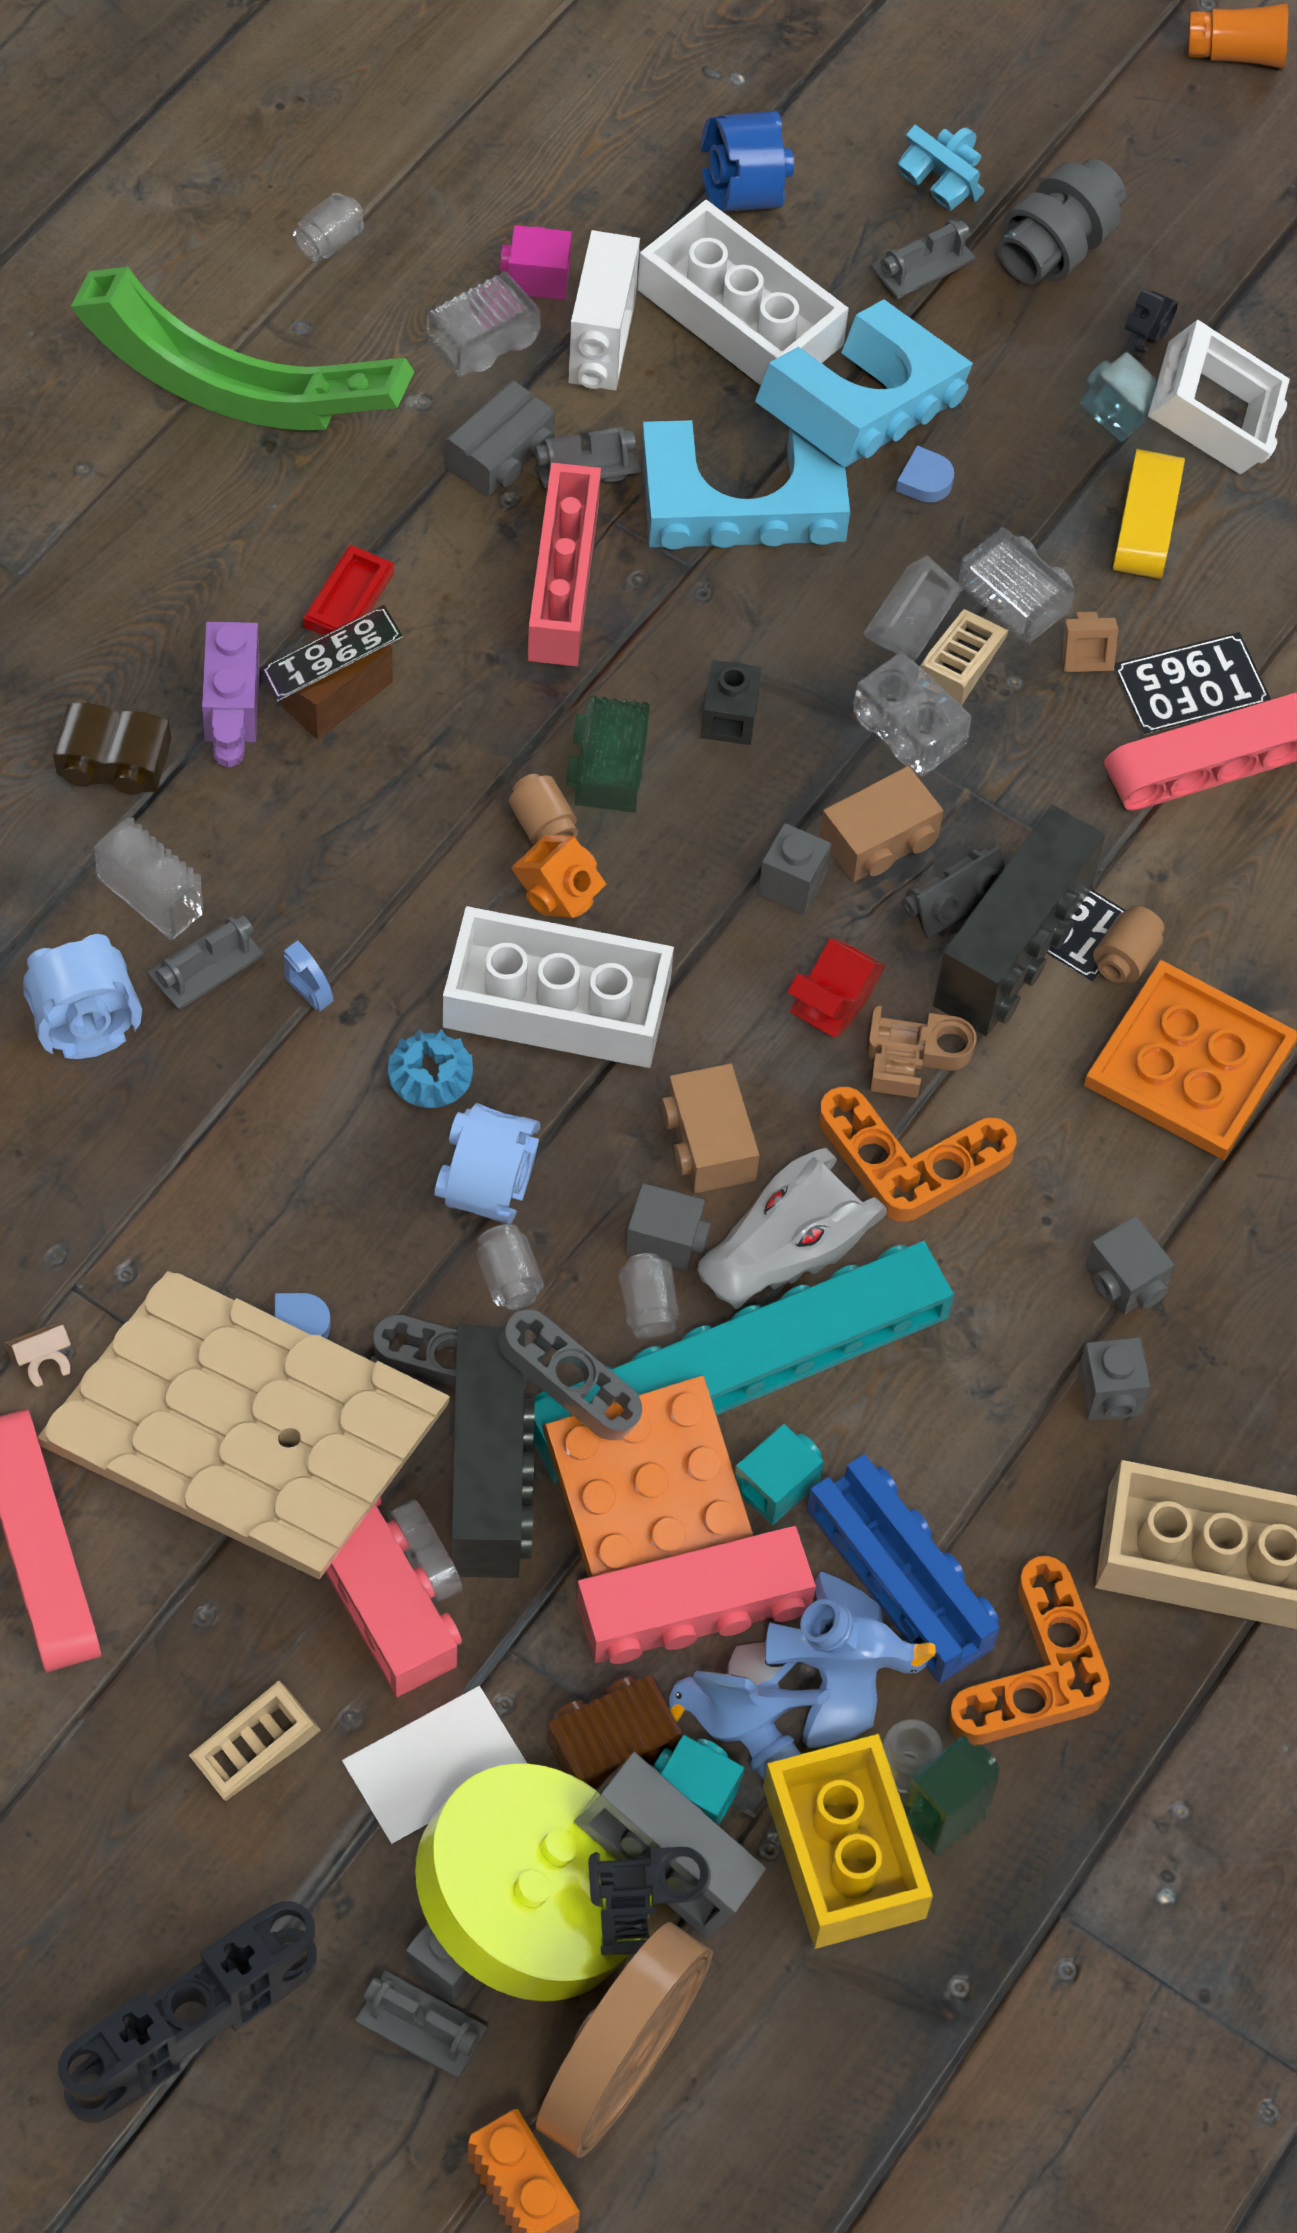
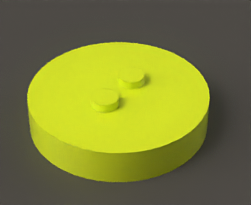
[415,1764,652,2001]

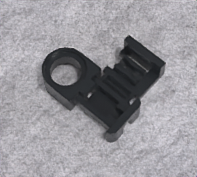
[1117,288,1179,380]
[588,1847,711,1956]

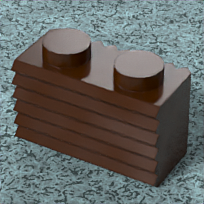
[547,1675,683,1790]

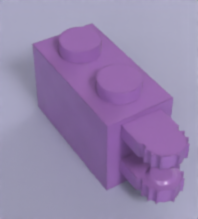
[202,622,260,769]

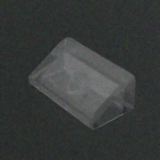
[863,555,963,661]

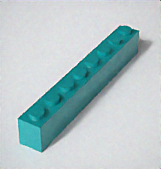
[533,1241,954,1483]

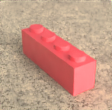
[528,462,601,667]
[325,1498,462,1698]
[576,1526,816,1664]

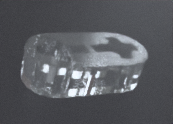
[388,1499,462,1604]

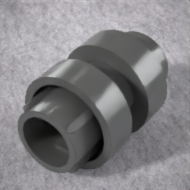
[997,159,1126,285]

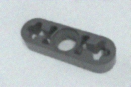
[498,1309,642,1440]
[373,1315,528,1389]

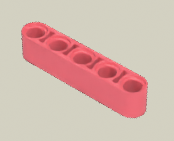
[1104,692,1297,811]
[0,1408,102,1673]

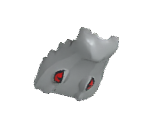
[697,1148,887,1309]

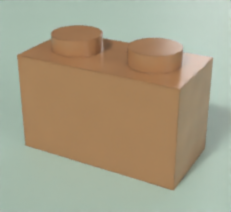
[819,766,944,883]
[661,1063,760,1193]

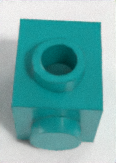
[735,1424,824,1526]
[653,1735,745,1826]

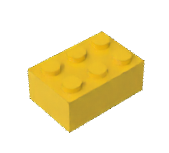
[763,1734,933,1949]

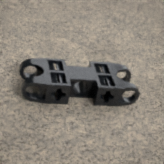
[58,1901,317,2123]

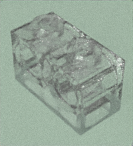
[853,651,972,777]

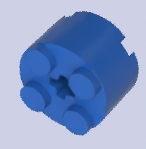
[701,111,794,212]

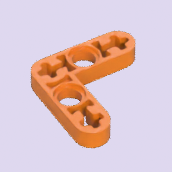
[819,1087,1017,1222]
[948,1556,1110,1745]

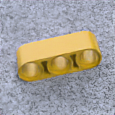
[1113,449,1185,580]

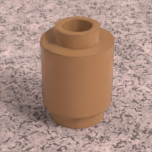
[508,774,578,845]
[1093,906,1165,983]

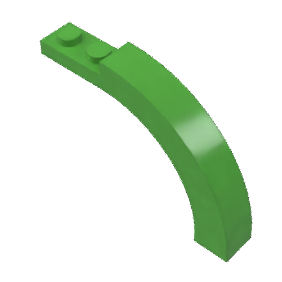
[70,267,414,430]

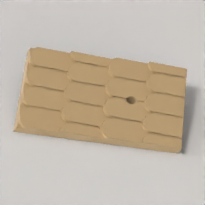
[37,1271,450,1580]

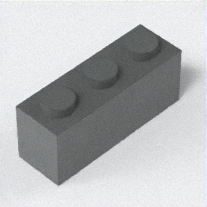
[574,1752,767,1939]

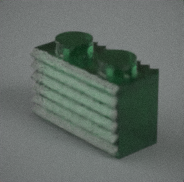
[566,695,650,813]
[903,1736,1000,1856]

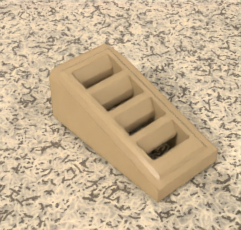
[916,609,1008,707]
[189,1681,321,1801]

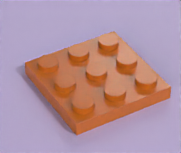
[1084,960,1297,1160]
[542,1375,753,1578]

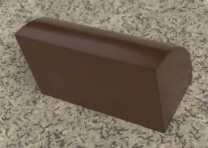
[283,644,393,740]

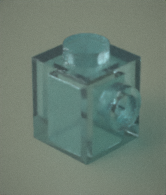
[1080,352,1158,443]

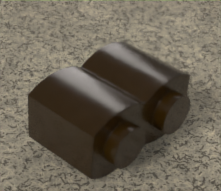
[53,703,172,795]

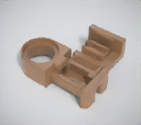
[867,1006,977,1098]

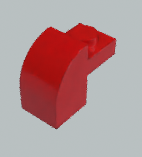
[787,938,886,1038]

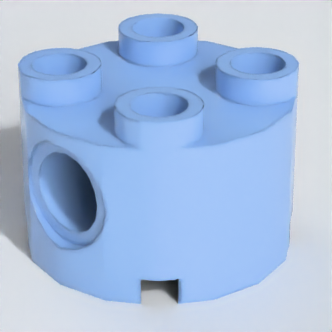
[23,934,142,1059]
[435,1103,540,1225]

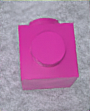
[500,225,572,300]

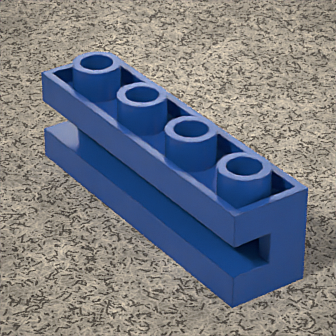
[806,1454,1000,1684]

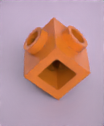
[511,835,606,918]

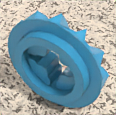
[388,1029,473,1108]

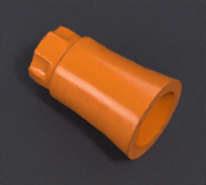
[1188,3,1288,69]

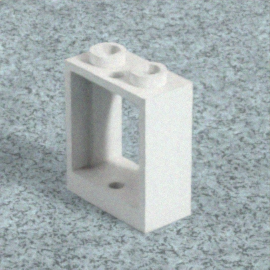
[568,230,640,391]
[1148,320,1290,475]

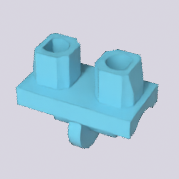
[897,125,985,212]

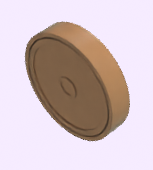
[536,1922,713,2158]

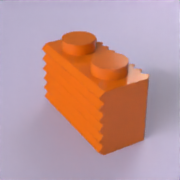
[468,2109,580,2233]

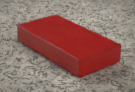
[303,545,394,636]

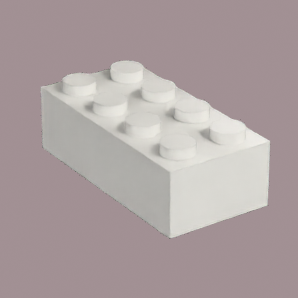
[637,200,849,385]
[443,906,674,1068]

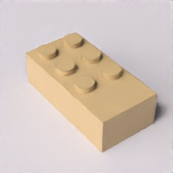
[1095,1460,1297,1629]

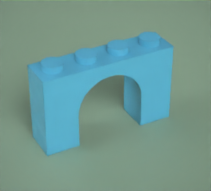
[755,299,973,467]
[641,420,850,549]

